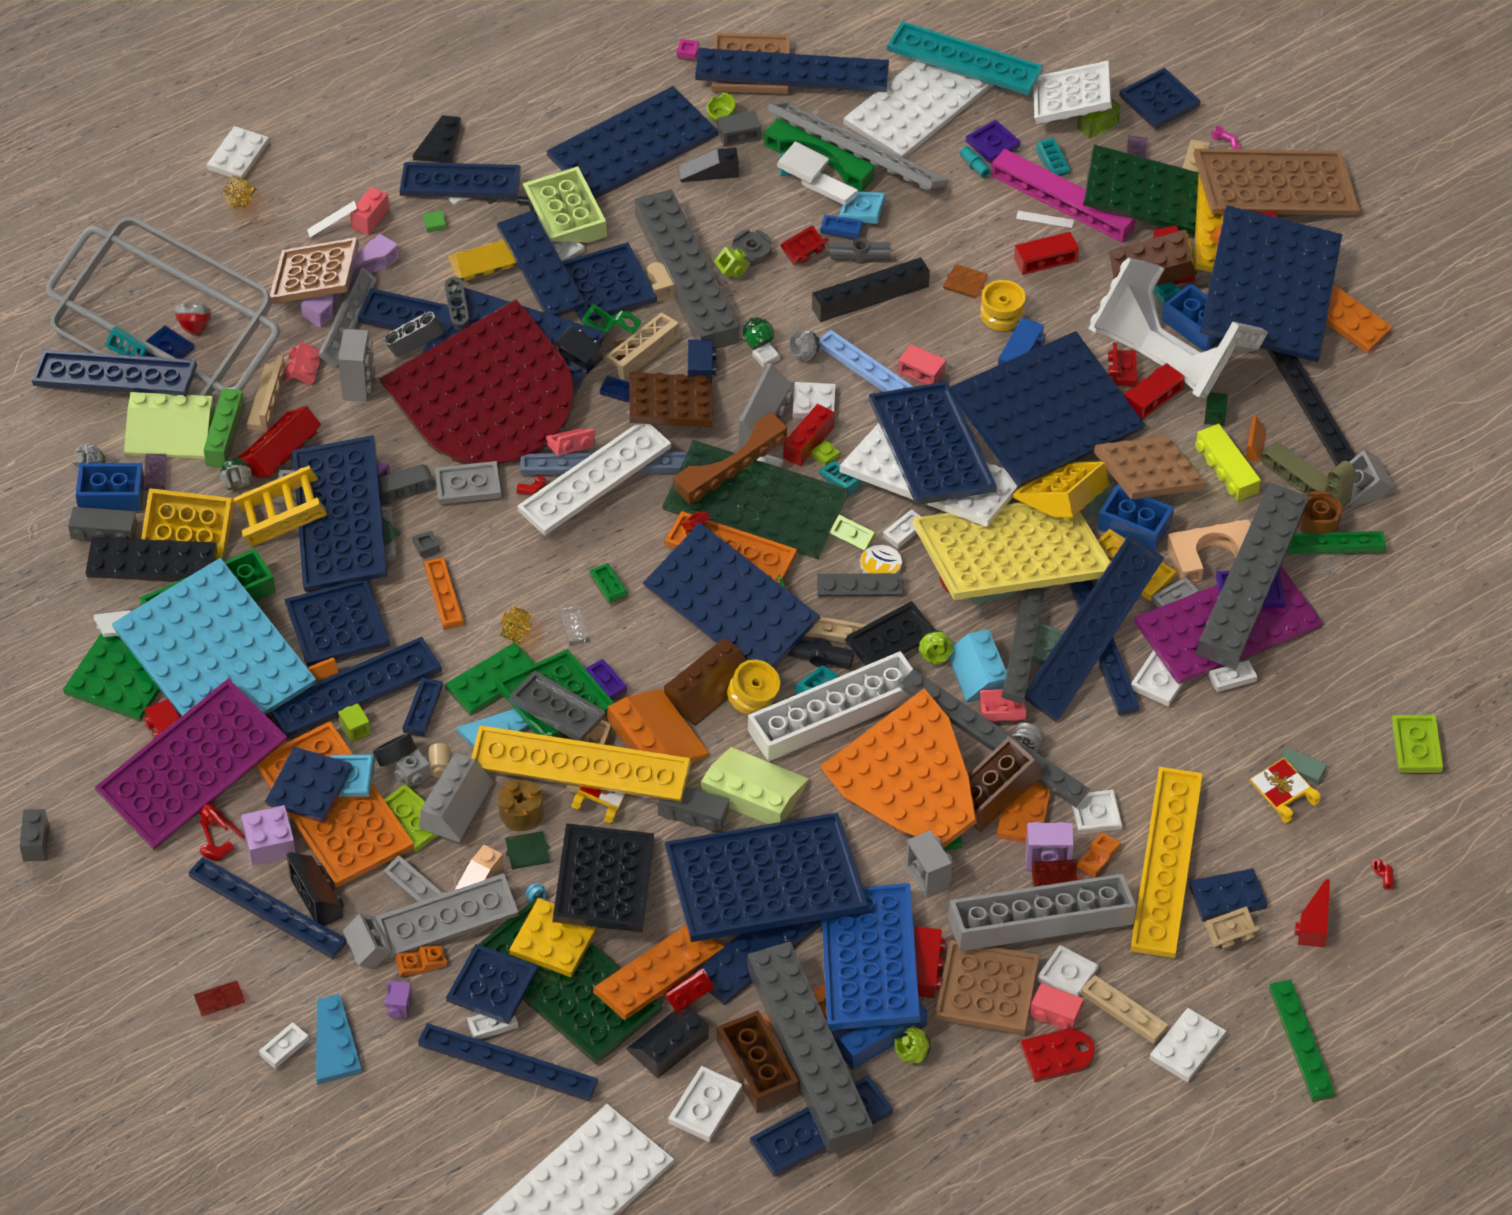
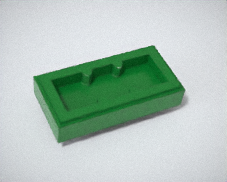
[589,563,628,604]

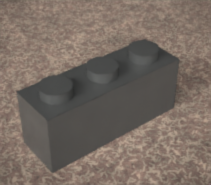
[68,507,137,541]
[658,787,729,832]

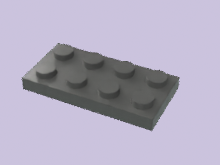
[509,671,606,741]

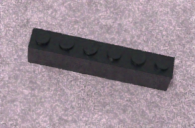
[812,257,930,322]

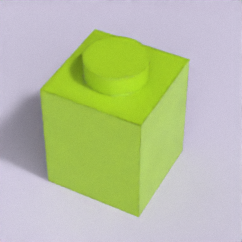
[338,703,371,743]

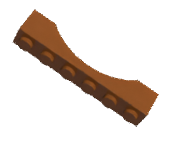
[673,411,787,505]

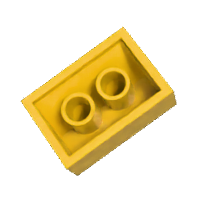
[448,240,516,281]

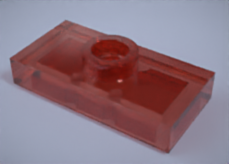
[194,980,245,1017]

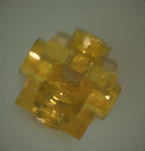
[221,175,256,208]
[500,606,532,644]

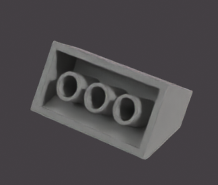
[739,363,793,448]
[419,752,494,843]

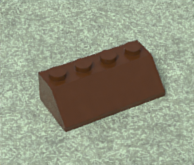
[664,637,747,726]
[968,736,1045,833]

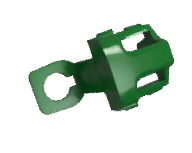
[582,303,641,334]

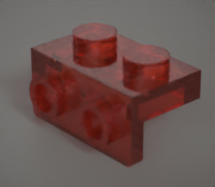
[1031,859,1078,887]

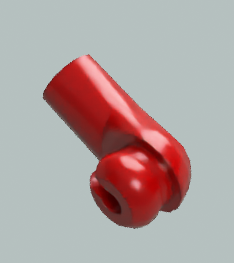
[516,476,546,495]
[200,841,235,861]
[1371,859,1394,890]

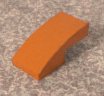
[1076,832,1121,878]

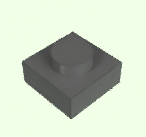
[412,530,440,557]

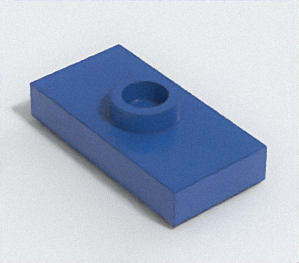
[820,214,863,239]

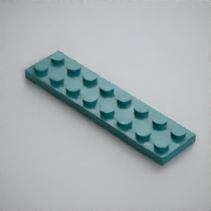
[887,21,1043,95]

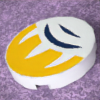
[860,545,902,573]

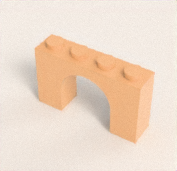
[1167,519,1251,583]

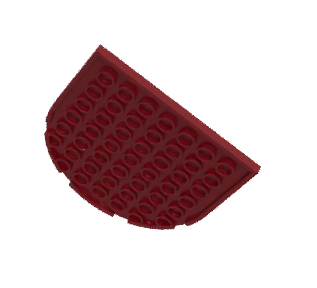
[379,299,574,466]

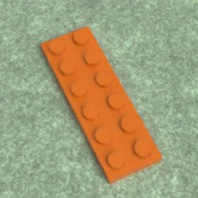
[665,511,797,581]
[594,925,724,1020]

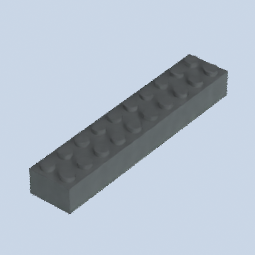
[635,189,739,349]
[1196,482,1309,670]
[747,941,873,1154]

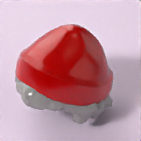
[173,303,211,335]

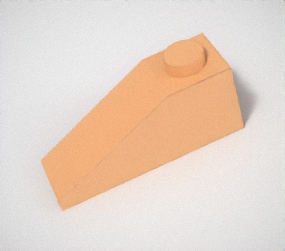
[456,845,503,889]

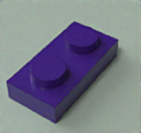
[585,659,627,700]

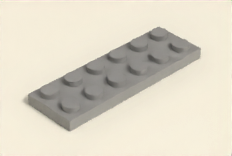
[376,873,519,959]

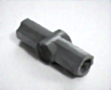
[831,237,891,264]

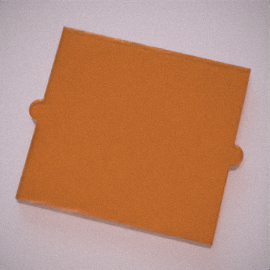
[943,264,988,299]

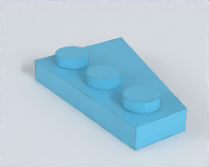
[457,709,530,748]

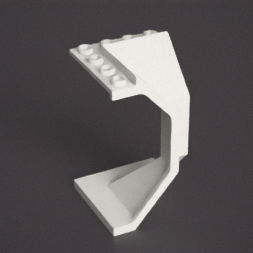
[1088,257,1268,399]

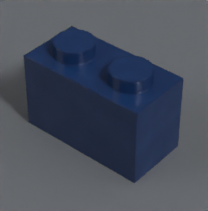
[688,340,716,384]

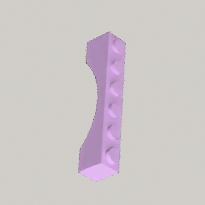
[301,234,399,328]

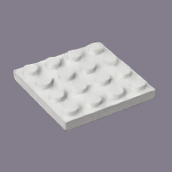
[1034,61,1112,124]

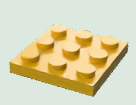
[509,898,598,977]

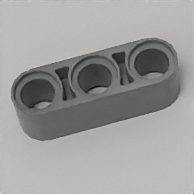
[384,312,444,357]
[379,465,435,504]

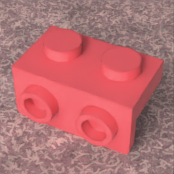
[284,341,320,386]
[546,428,595,456]
[980,689,1026,723]

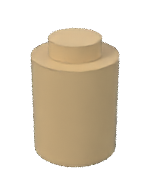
[428,743,451,778]

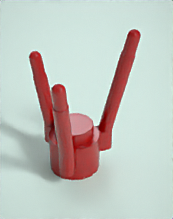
[199,803,245,845]

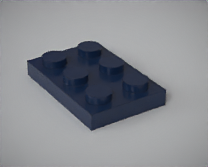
[1189,868,1267,922]

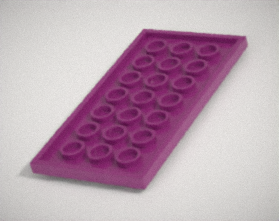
[1134,566,1323,685]
[95,678,287,850]

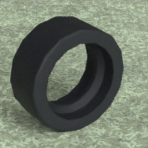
[373,733,417,767]

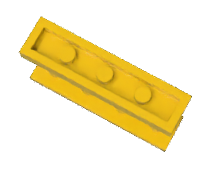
[234,466,327,547]

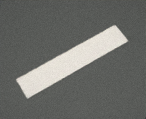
[307,201,357,237]
[1016,211,1074,228]

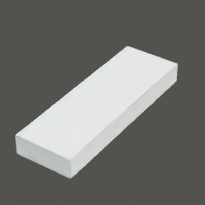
[801,172,858,206]

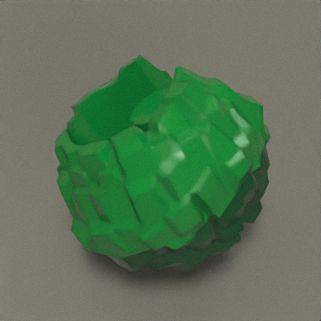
[743,317,774,349]

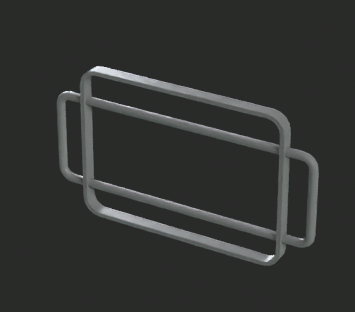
[46,217,280,396]

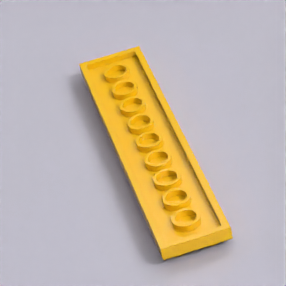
[471,725,691,802]
[1130,767,1203,958]

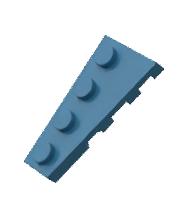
[316,994,362,1085]

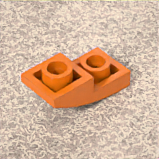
[395,945,447,977]

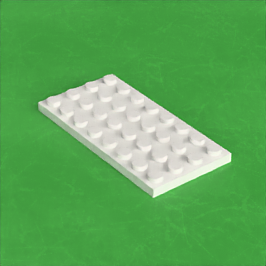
[843,60,994,158]
[839,423,1022,527]
[482,1104,674,1215]

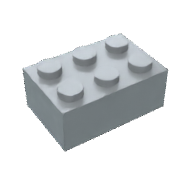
[338,329,375,402]

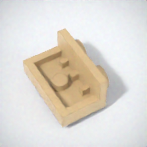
[1204,906,1260,949]

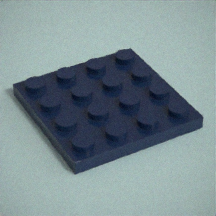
[562,242,657,324]
[284,580,390,667]

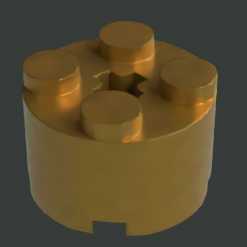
[498,780,543,831]

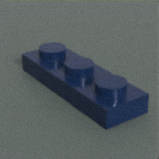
[402,677,443,737]

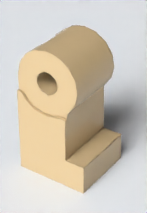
[647,262,674,301]

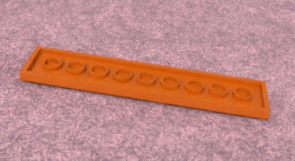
[1209,224,1392,354]

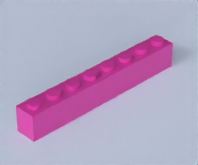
[991,149,1136,243]

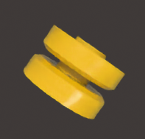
[980,280,1026,331]
[727,659,780,715]

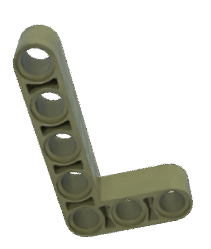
[1260,442,1356,508]

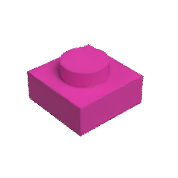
[677,39,699,60]

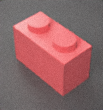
[350,187,389,235]
[898,344,946,385]
[1030,983,1084,1030]

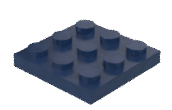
[1119,67,1201,130]
[265,747,353,823]
[446,944,538,1024]

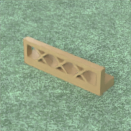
[605,312,681,381]
[247,354,285,432]

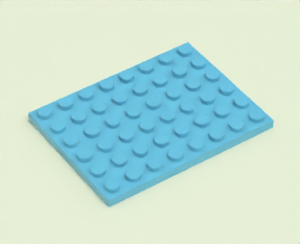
[112,558,316,716]

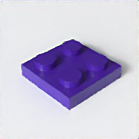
[966,119,1021,164]

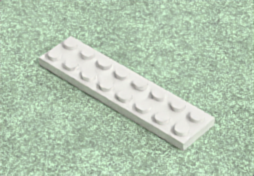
[517,423,671,536]

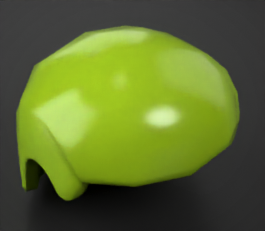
[707,93,736,122]

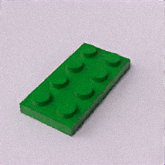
[445,642,535,716]

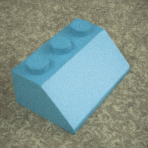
[949,629,1006,703]

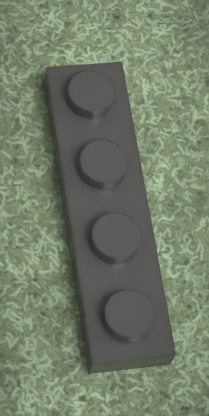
[817,573,902,596]

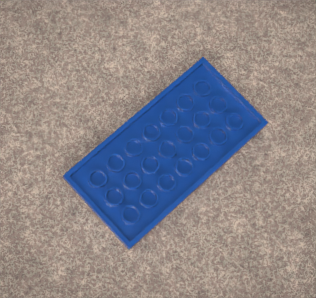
[822,883,920,1030]

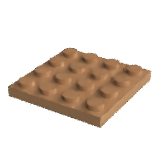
[711,33,790,94]
[270,237,359,304]
[1094,436,1206,500]
[934,940,1039,1035]

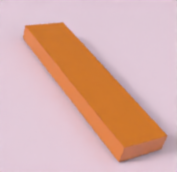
[424,557,464,630]

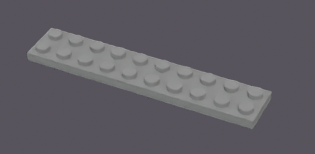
[767,101,949,190]

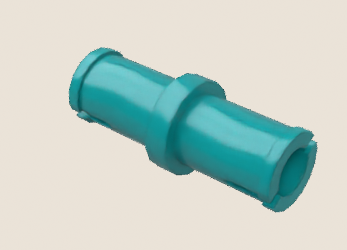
[959,146,991,178]

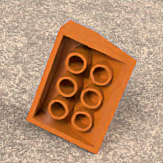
[606,688,709,765]

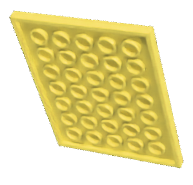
[912,502,1110,600]

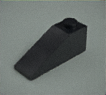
[678,147,739,182]

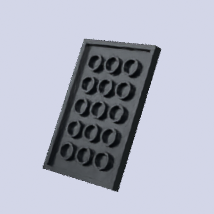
[552,823,654,933]

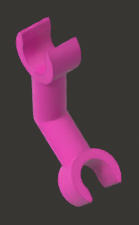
[1211,125,1241,149]

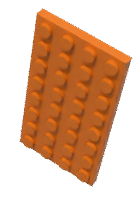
[255,721,414,888]

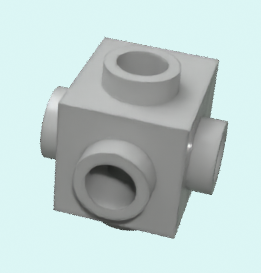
[394,750,430,788]

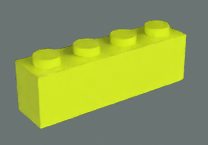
[1195,424,1261,502]

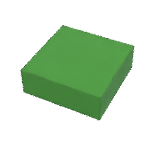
[423,211,446,233]

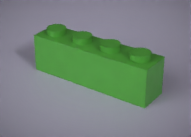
[203,388,245,468]

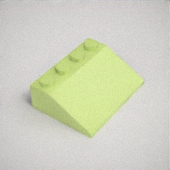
[523,167,607,243]
[124,392,215,459]
[701,747,809,824]

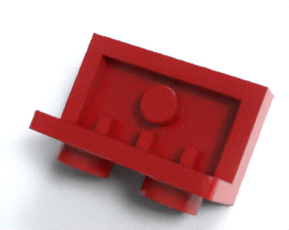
[780,225,829,265]
[1108,342,1137,386]
[665,969,715,1013]

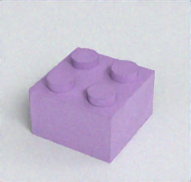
[241,805,295,865]
[1025,822,1074,871]

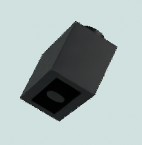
[556,326,604,374]

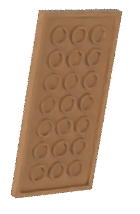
[1193,149,1360,216]

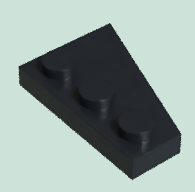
[413,115,461,163]

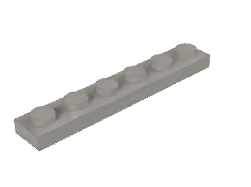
[318,267,377,368]

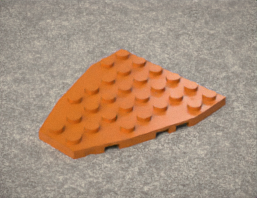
[819,688,977,848]

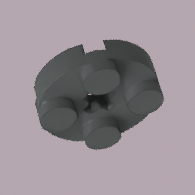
[732,230,772,266]

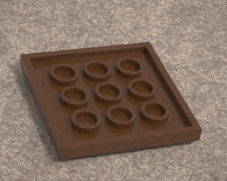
[629,371,712,428]

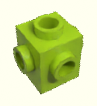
[714,246,750,278]

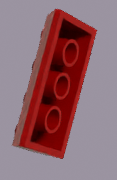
[238,406,321,478]

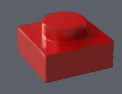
[681,511,710,530]

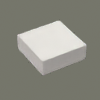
[752,343,780,368]

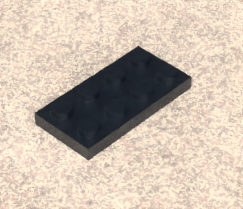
[845,601,936,666]

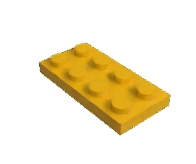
[1098,529,1177,601]

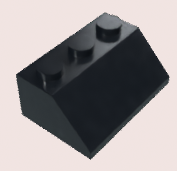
[286,852,344,926]
[627,1008,709,1079]

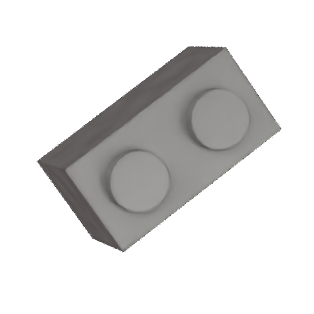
[343,914,392,969]

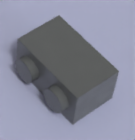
[718,111,761,147]
[20,809,49,861]

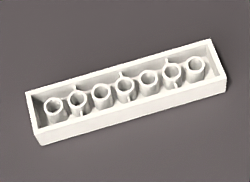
[748,651,913,762]

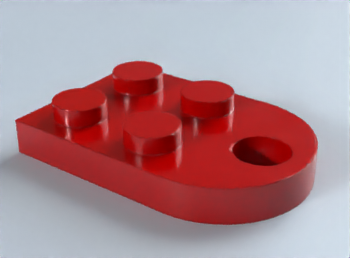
[1020,1029,1095,1083]

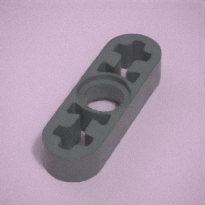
[445,277,470,330]

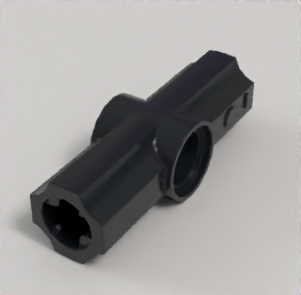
[787,639,854,668]

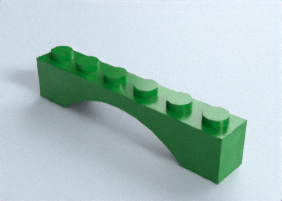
[764,119,875,192]

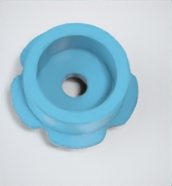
[526,883,547,903]

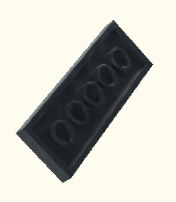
[85,537,218,581]

